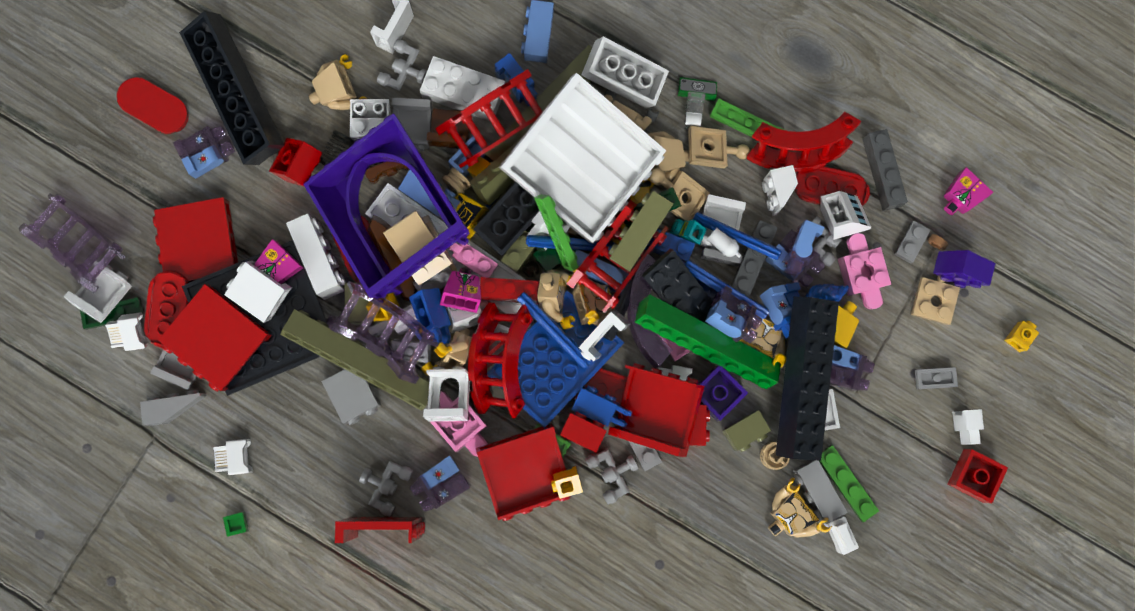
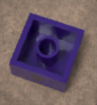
[933,250,996,288]
[699,365,748,422]

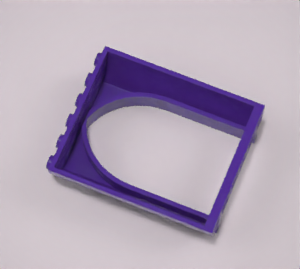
[303,113,469,298]

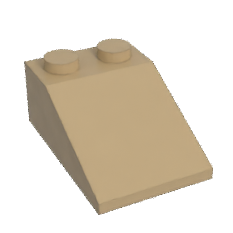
[383,210,452,285]

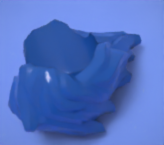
[805,284,849,302]

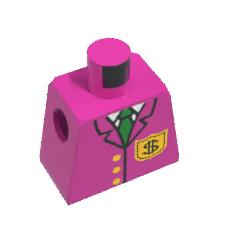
[944,167,993,215]
[254,239,304,284]
[440,267,481,313]

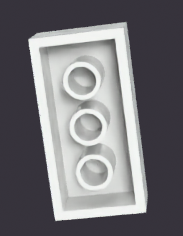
[581,36,669,109]
[420,56,505,121]
[286,214,346,300]

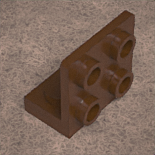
[426,108,469,149]

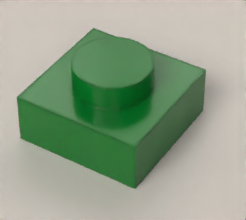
[223,512,249,537]

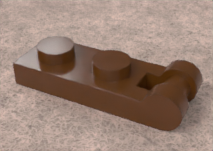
[365,162,409,184]

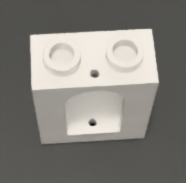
[423,366,470,422]

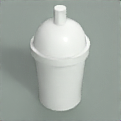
[707,228,741,258]

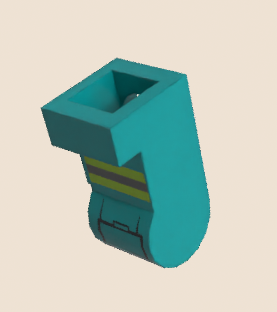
[669,219,707,245]

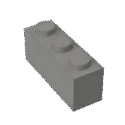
[793,460,848,524]

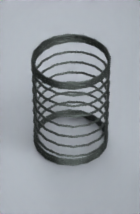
[320,130,354,166]

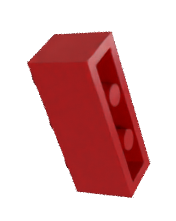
[480,277,540,304]

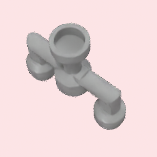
[377,39,427,91]
[812,216,856,267]
[585,448,638,505]
[359,461,413,517]

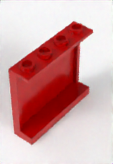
[153,197,238,282]
[158,284,272,392]
[608,363,705,457]
[475,423,571,521]
[335,517,425,543]

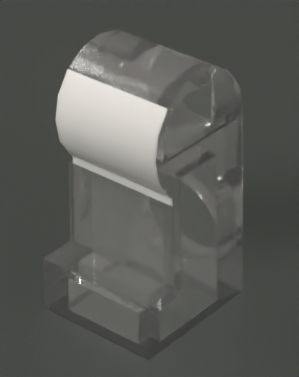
[684,92,705,129]

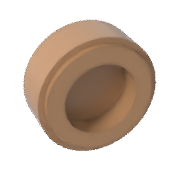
[928,234,948,251]

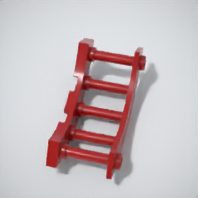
[435,69,543,168]
[747,111,861,172]
[567,200,668,313]
[468,303,533,418]

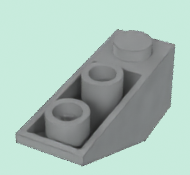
[140,390,206,426]

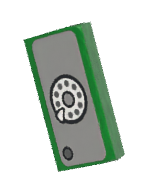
[678,77,717,101]

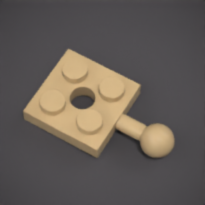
[688,126,750,168]
[649,168,710,221]
[911,276,960,325]

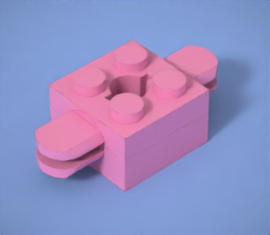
[838,233,891,309]
[431,391,488,457]

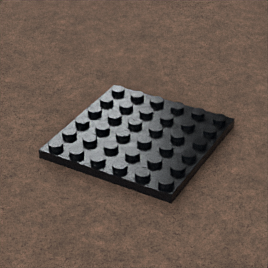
[182,240,331,396]

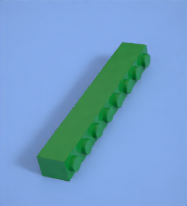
[635,294,781,389]

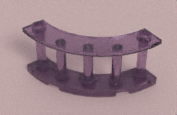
[19,193,126,293]
[627,254,673,369]
[327,281,439,384]

